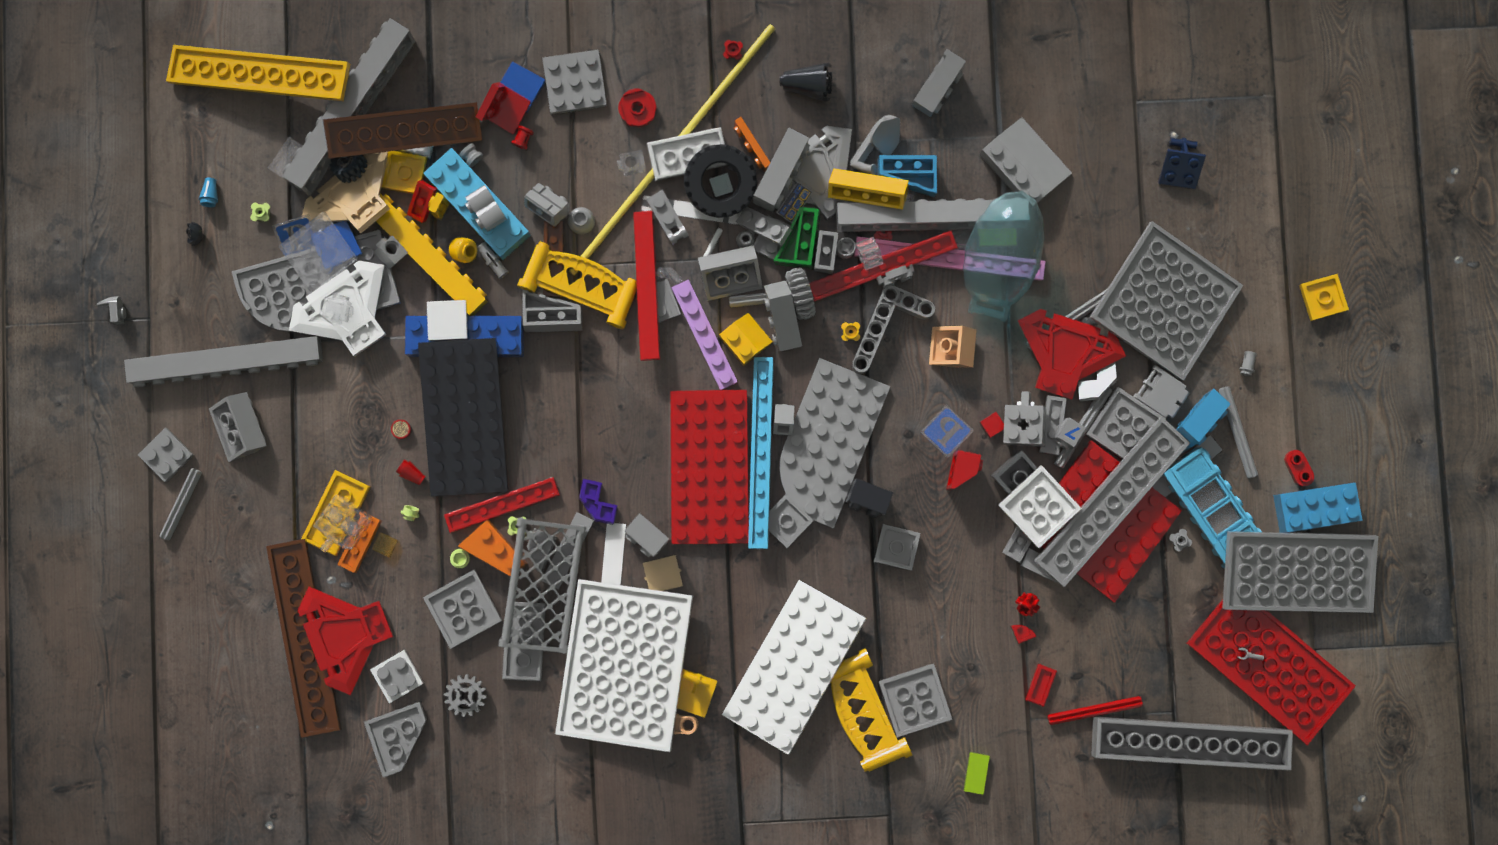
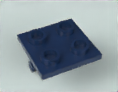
[1158,138,1206,189]

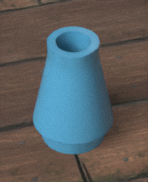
[199,178,218,207]

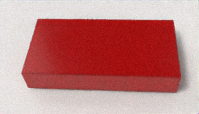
[1025,664,1057,707]

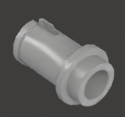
[1239,351,1257,376]

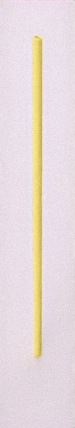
[569,24,775,276]

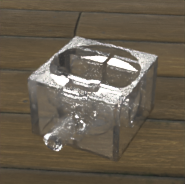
[313,494,374,552]

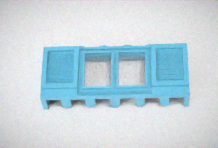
[1162,447,1262,569]

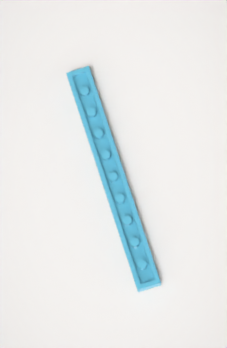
[748,357,774,549]

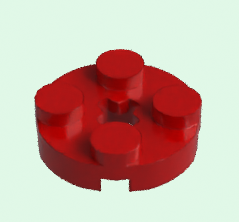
[618,88,656,127]

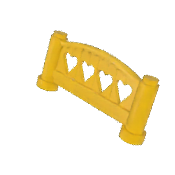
[517,241,637,329]
[830,648,913,772]

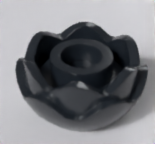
[186,222,203,246]

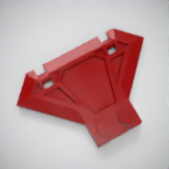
[1017,309,1126,400]
[298,586,393,695]

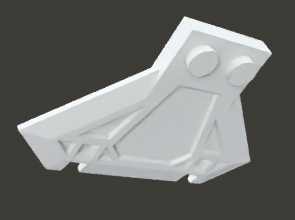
[289,261,386,357]

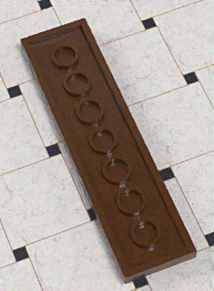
[323,102,482,159]

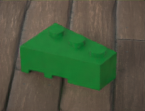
[773,207,821,269]

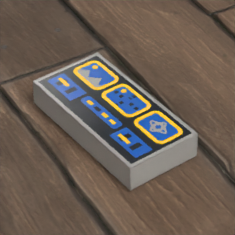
[776,181,813,223]

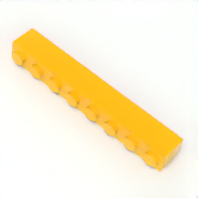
[376,193,488,316]

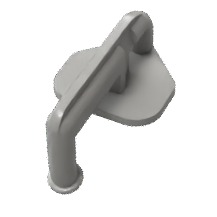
[850,115,900,175]

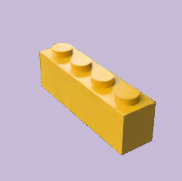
[828,168,909,210]

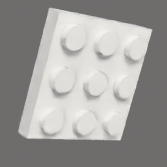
[999,466,1082,548]

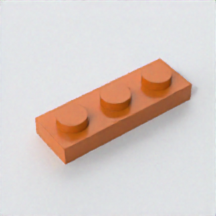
[733,117,771,172]
[337,512,382,573]

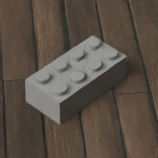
[753,128,810,213]

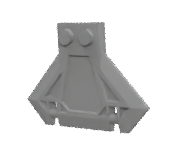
[783,126,852,220]

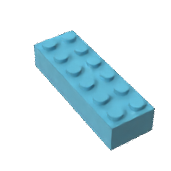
[423,148,531,260]

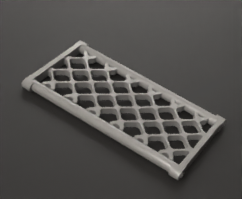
[499,517,586,654]

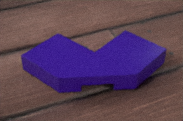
[579,479,617,525]

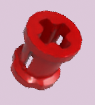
[511,125,534,150]

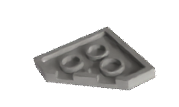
[364,701,427,777]

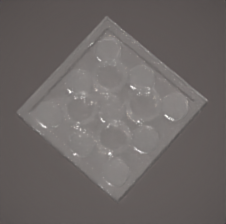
[278,212,357,293]

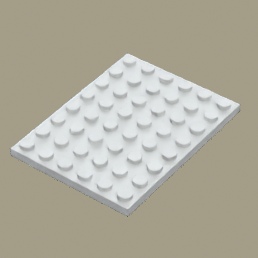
[555,579,693,752]

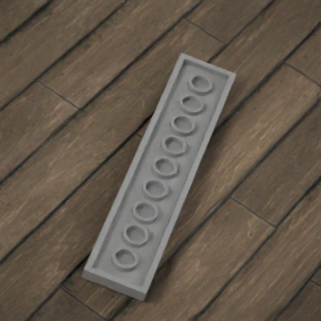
[1034,417,1190,587]

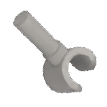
[1237,648,1264,661]

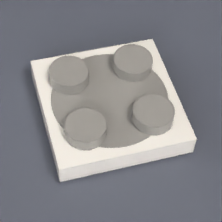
[370,650,424,703]

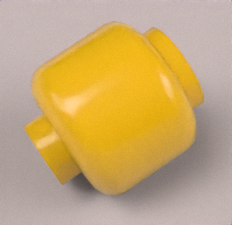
[449,237,477,263]

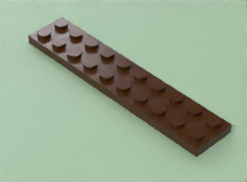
[266,538,341,738]

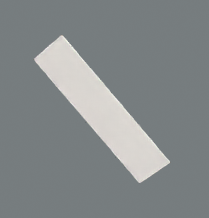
[601,523,626,585]

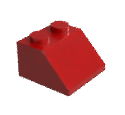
[946,450,983,491]

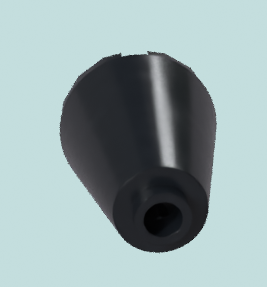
[780,63,832,101]

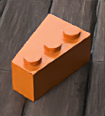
[458,520,528,576]

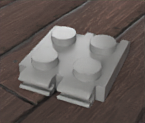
[1133,365,1190,419]

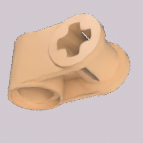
[673,714,699,735]

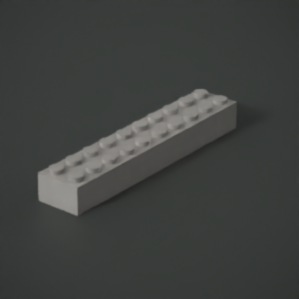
[283,18,416,196]
[1091,717,1293,770]

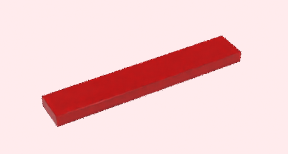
[444,477,560,533]

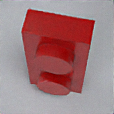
[407,180,437,223]

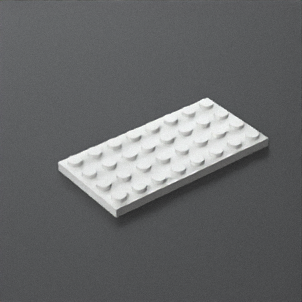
[722,580,866,755]

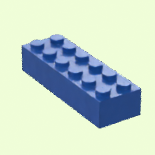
[405,316,524,357]

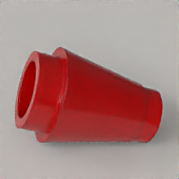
[396,459,426,485]

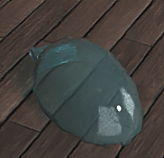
[963,191,1045,322]

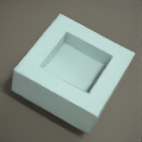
[709,173,733,197]

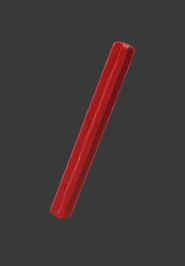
[1048,696,1143,725]

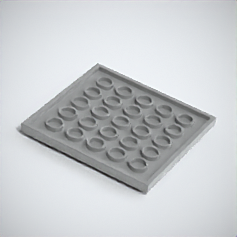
[1089,221,1243,381]

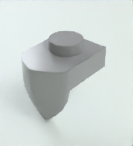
[97,296,126,325]

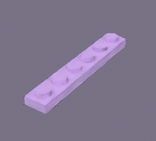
[671,279,738,390]

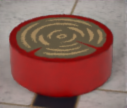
[391,420,411,439]

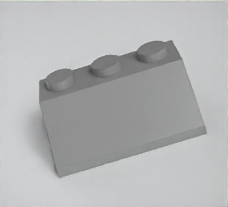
[698,245,763,301]
[209,392,267,462]

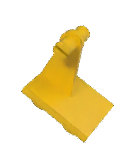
[677,669,717,718]

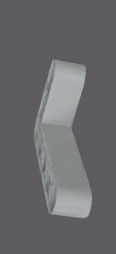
[852,285,935,374]

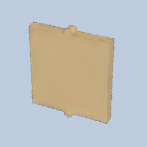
[643,555,683,591]

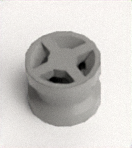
[459,143,483,168]

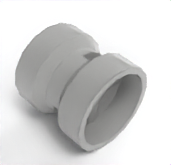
[836,237,856,259]

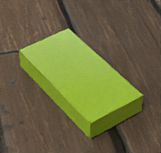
[964,752,990,795]

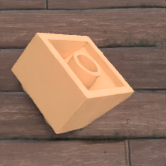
[929,326,976,368]

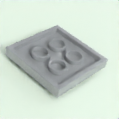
[543,50,607,114]
[1085,387,1166,459]
[423,570,503,649]
[878,663,952,737]

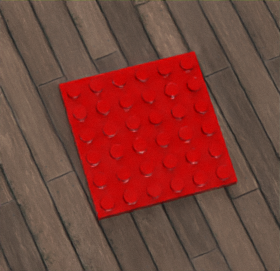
[1022,441,1182,603]

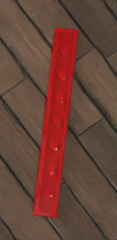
[633,210,661,361]
[809,230,958,302]

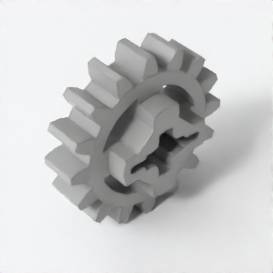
[444,674,487,717]

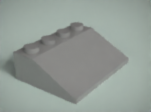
[979,118,1072,210]

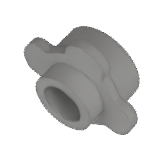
[1169,529,1192,551]

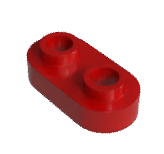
[1284,450,1314,487]

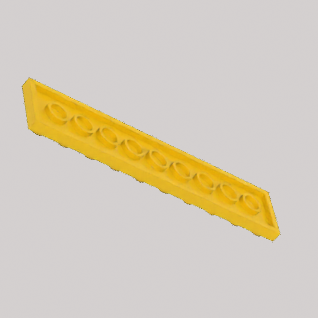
[166,45,351,101]

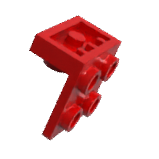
[476,82,531,134]

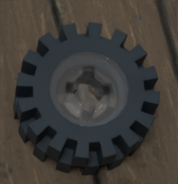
[330,155,368,183]

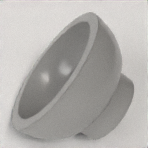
[568,207,595,235]

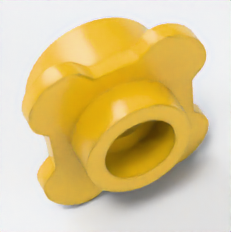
[841,322,860,341]

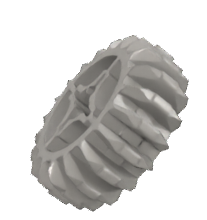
[785,268,816,320]

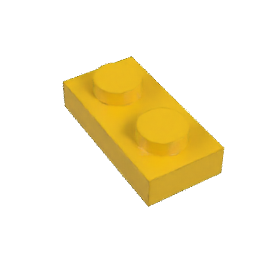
[428,193,450,220]

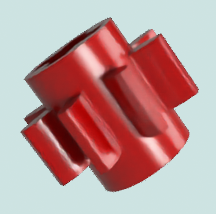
[1015,592,1040,617]

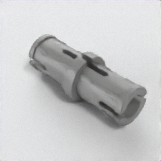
[477,242,509,279]

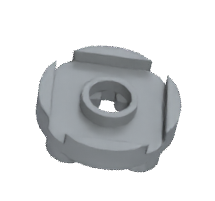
[877,264,915,289]

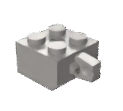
[1003,391,1047,447]

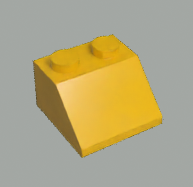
[719,313,773,366]

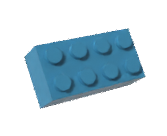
[1273,483,1363,533]

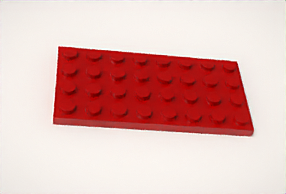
[670,390,749,544]
[1186,599,1356,745]

